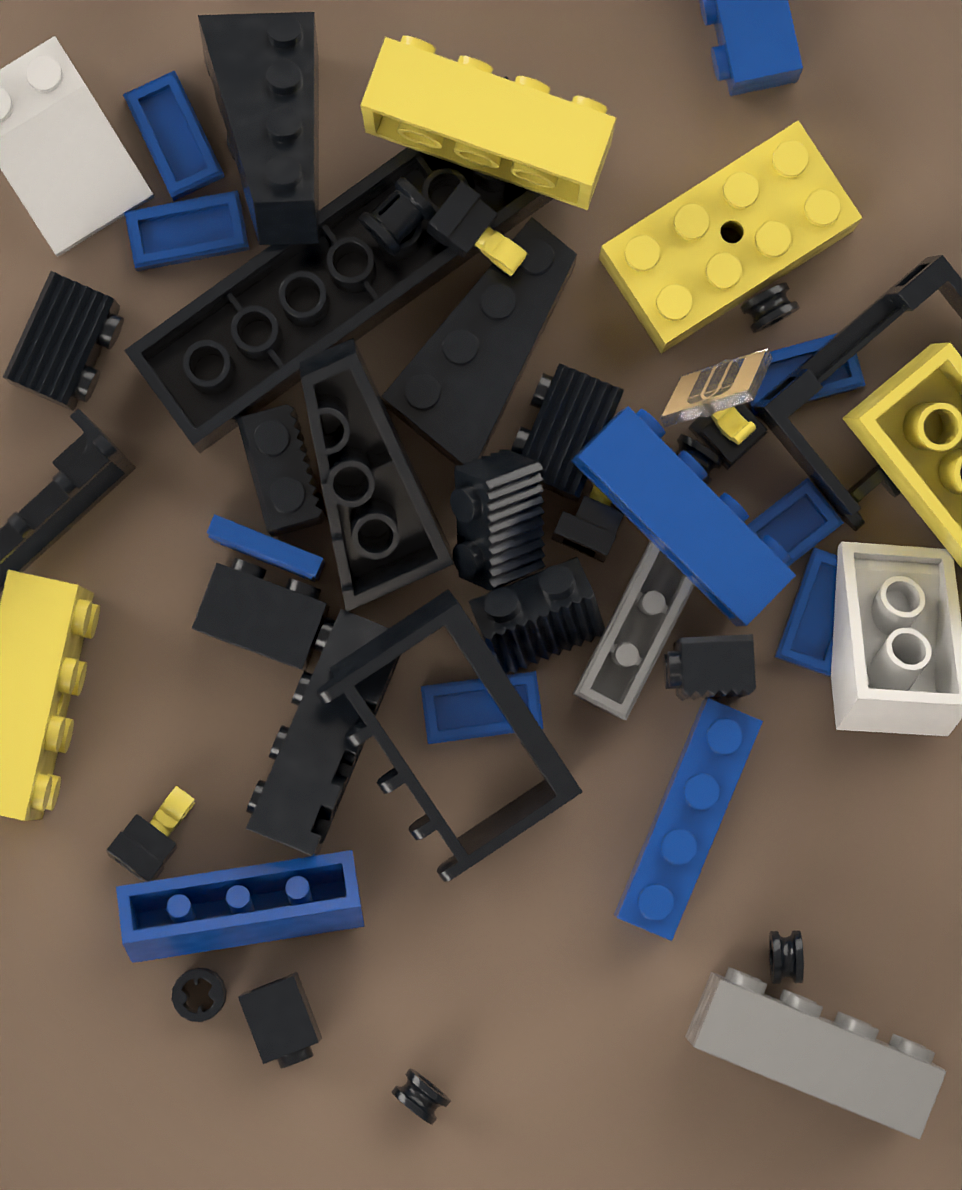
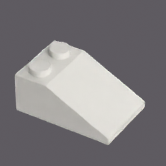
[0,36,155,257]
[831,541,962,736]

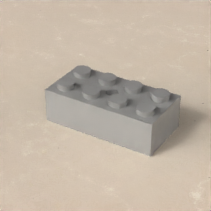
[685,967,947,1139]

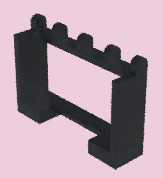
[752,255,962,531]
[0,408,136,593]
[316,589,583,882]

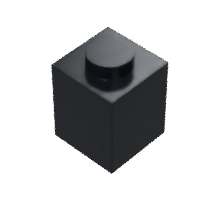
[238,972,322,1068]

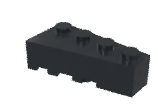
[198,12,319,245]
[381,217,577,465]
[300,338,454,612]
[246,609,401,856]

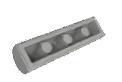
[572,541,695,720]

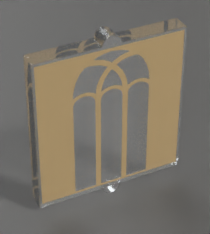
[660,348,772,428]

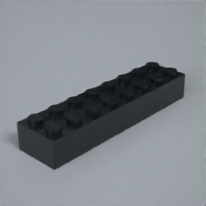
[124,76,554,453]

